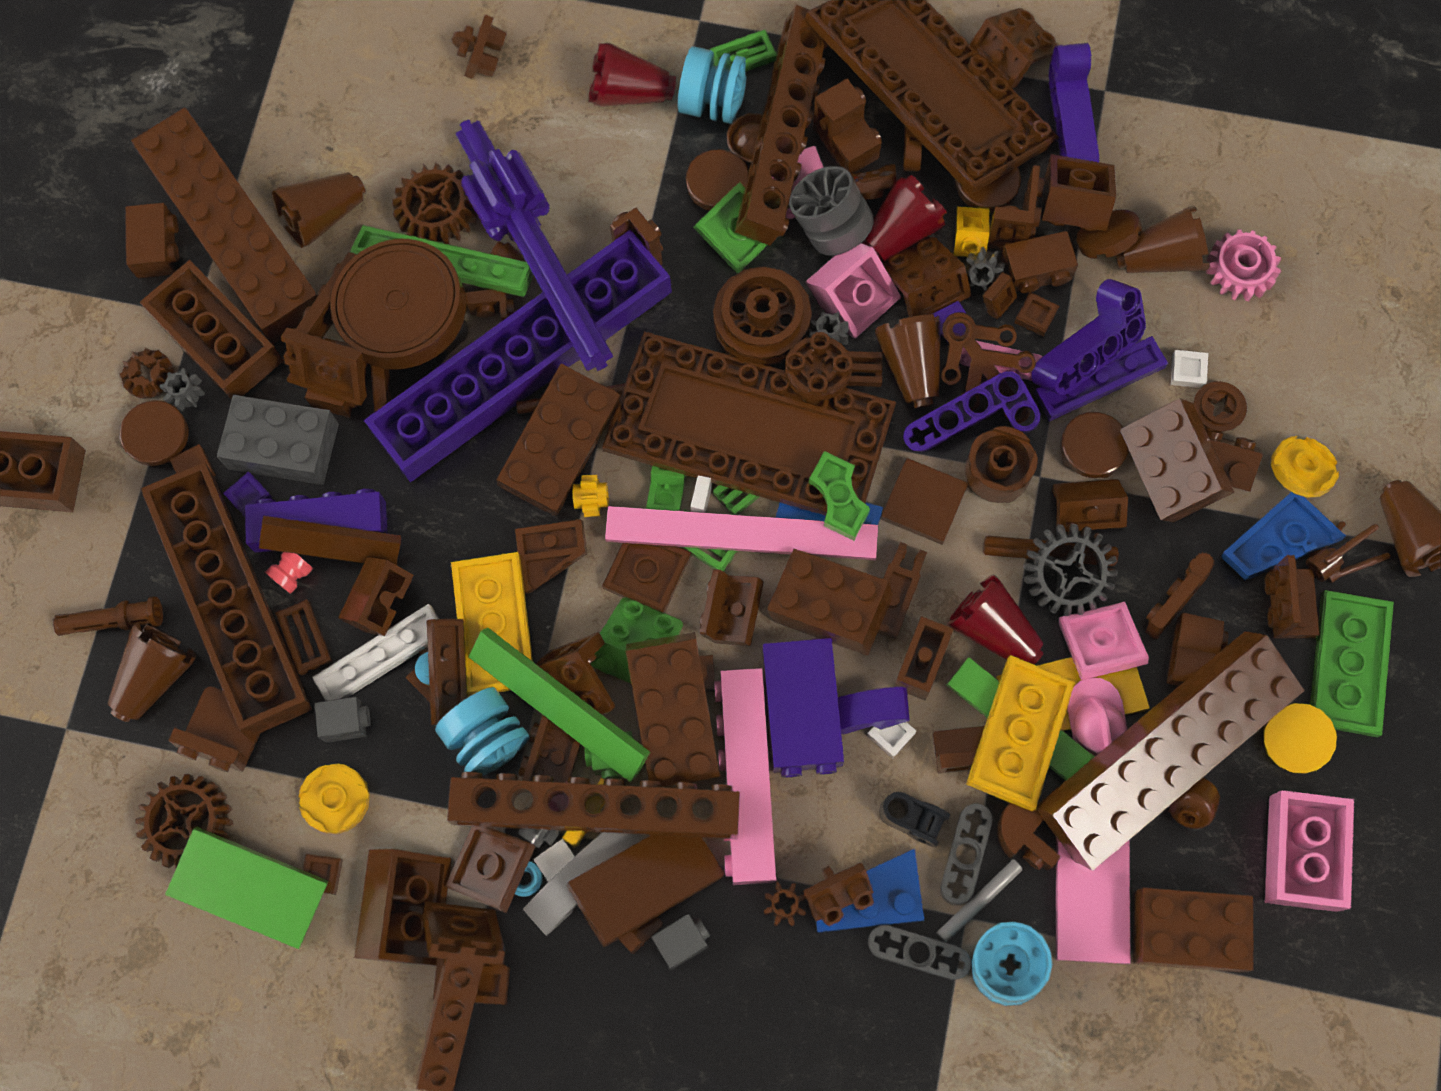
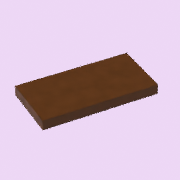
[566,835,725,948]

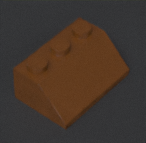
[354,849,452,966]

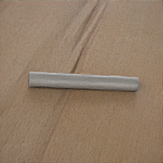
[936,859,1023,943]

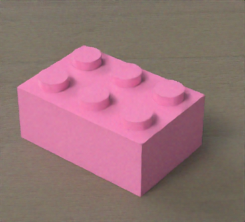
[1265,791,1354,912]

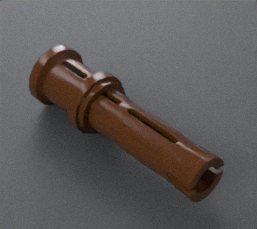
[53,596,163,636]

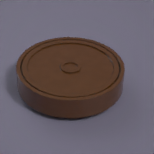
[330,239,466,369]

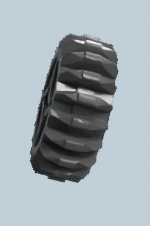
[1023,523,1118,616]

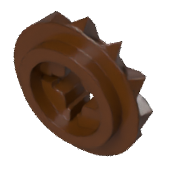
[119,347,174,399]
[1193,381,1247,432]

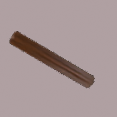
[983,535,1119,566]

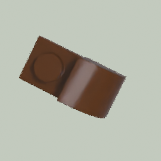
[997,801,1061,871]

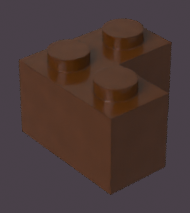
[813,79,882,173]

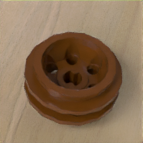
[713,267,812,366]

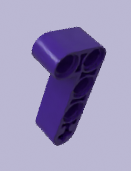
[1048,43,1099,162]
[1031,279,1146,395]
[904,371,1040,452]

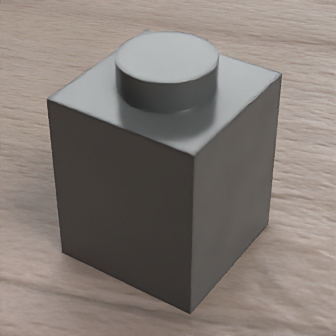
[315,697,371,743]
[652,914,710,970]

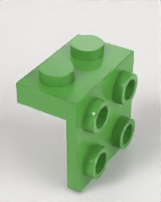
[591,597,683,683]

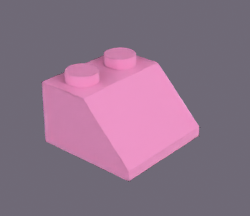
[805,243,902,338]

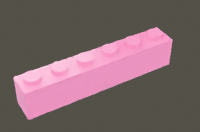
[714,668,776,885]

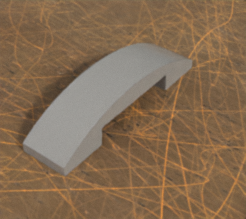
[523,812,649,936]

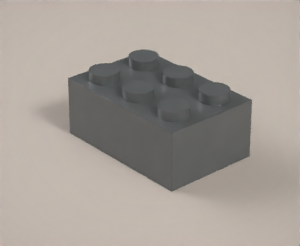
[217,395,339,485]

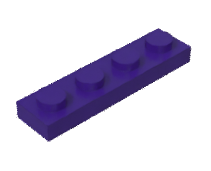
[1034,336,1168,422]

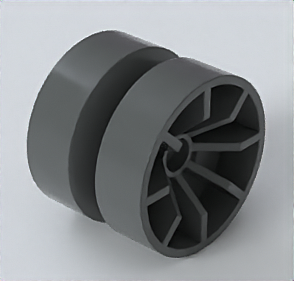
[789,166,874,255]

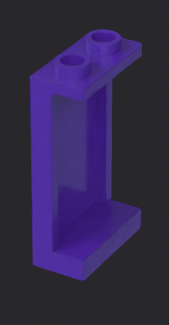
[763,638,844,778]

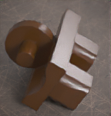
[452,14,507,79]
[803,862,874,926]

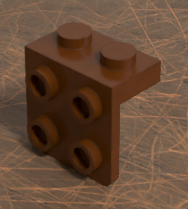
[168,686,260,772]

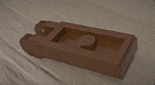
[878,542,927,639]
[1145,552,1214,639]

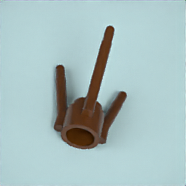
[1306,521,1391,583]

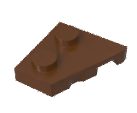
[515,519,587,594]

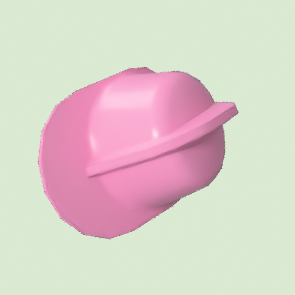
[1067,678,1127,756]

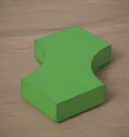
[809,451,870,541]

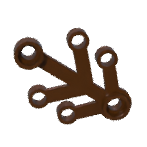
[941,312,1036,423]

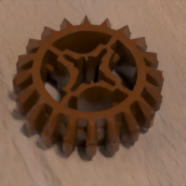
[392,162,477,245]
[135,774,234,868]

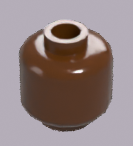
[1169,778,1220,829]

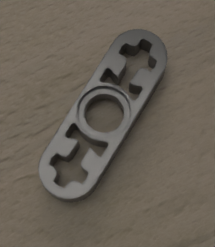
[940,803,992,906]
[868,925,971,980]

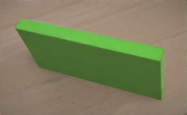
[1310,590,1394,737]
[165,827,329,949]

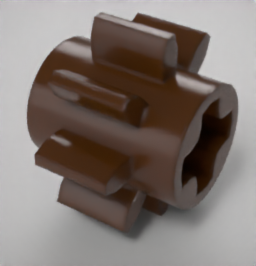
[764,883,806,927]

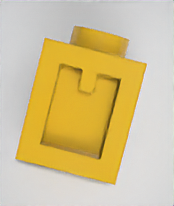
[954,207,989,257]

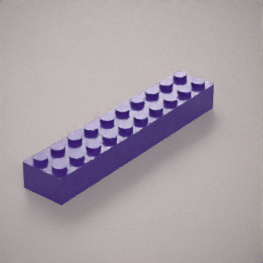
[364,229,672,482]

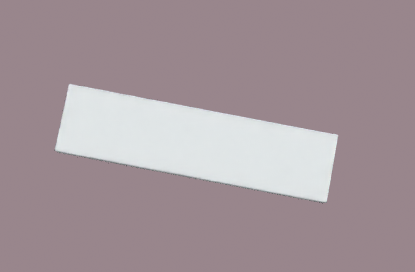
[312,604,439,701]

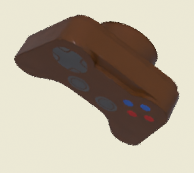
[850,164,897,200]

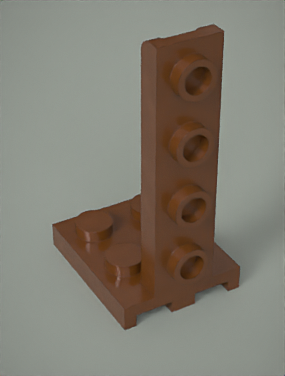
[281,252,367,406]
[416,901,505,1091]

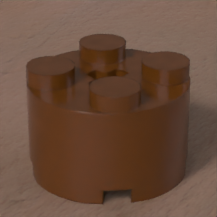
[965,426,1038,503]

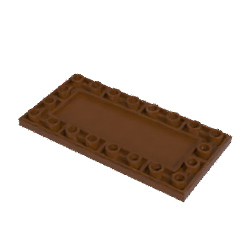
[805,0,1060,195]
[602,331,896,516]

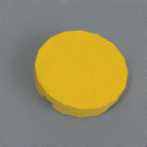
[1271,436,1339,498]
[1263,703,1337,773]
[299,764,370,834]

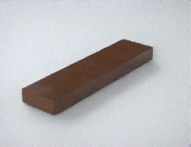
[259,516,401,565]

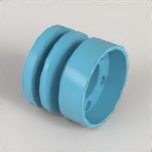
[678,46,746,124]
[435,687,530,776]
[971,922,1052,1006]

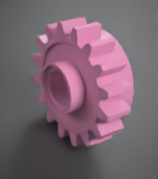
[1206,229,1281,301]

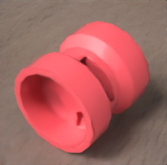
[265,552,313,594]

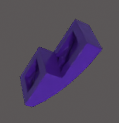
[838,687,910,735]

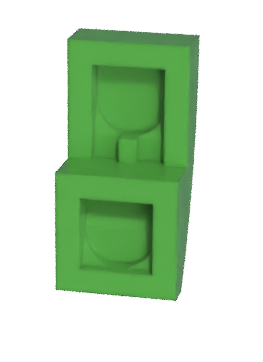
[646,466,686,511]

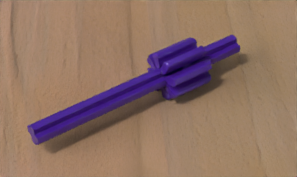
[455,119,613,371]

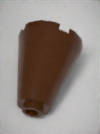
[271,172,365,248]
[1116,206,1210,274]
[875,314,941,409]
[1379,480,1441,577]
[107,622,197,722]

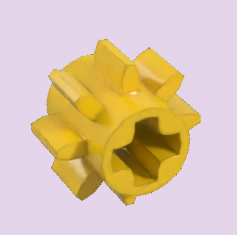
[573,474,609,517]

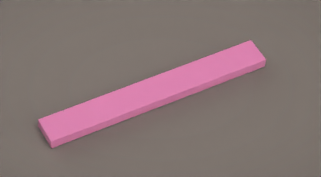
[605,506,878,560]

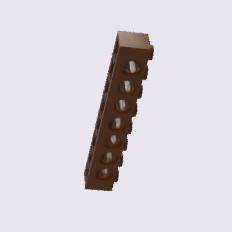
[735,4,828,246]
[447,772,740,839]

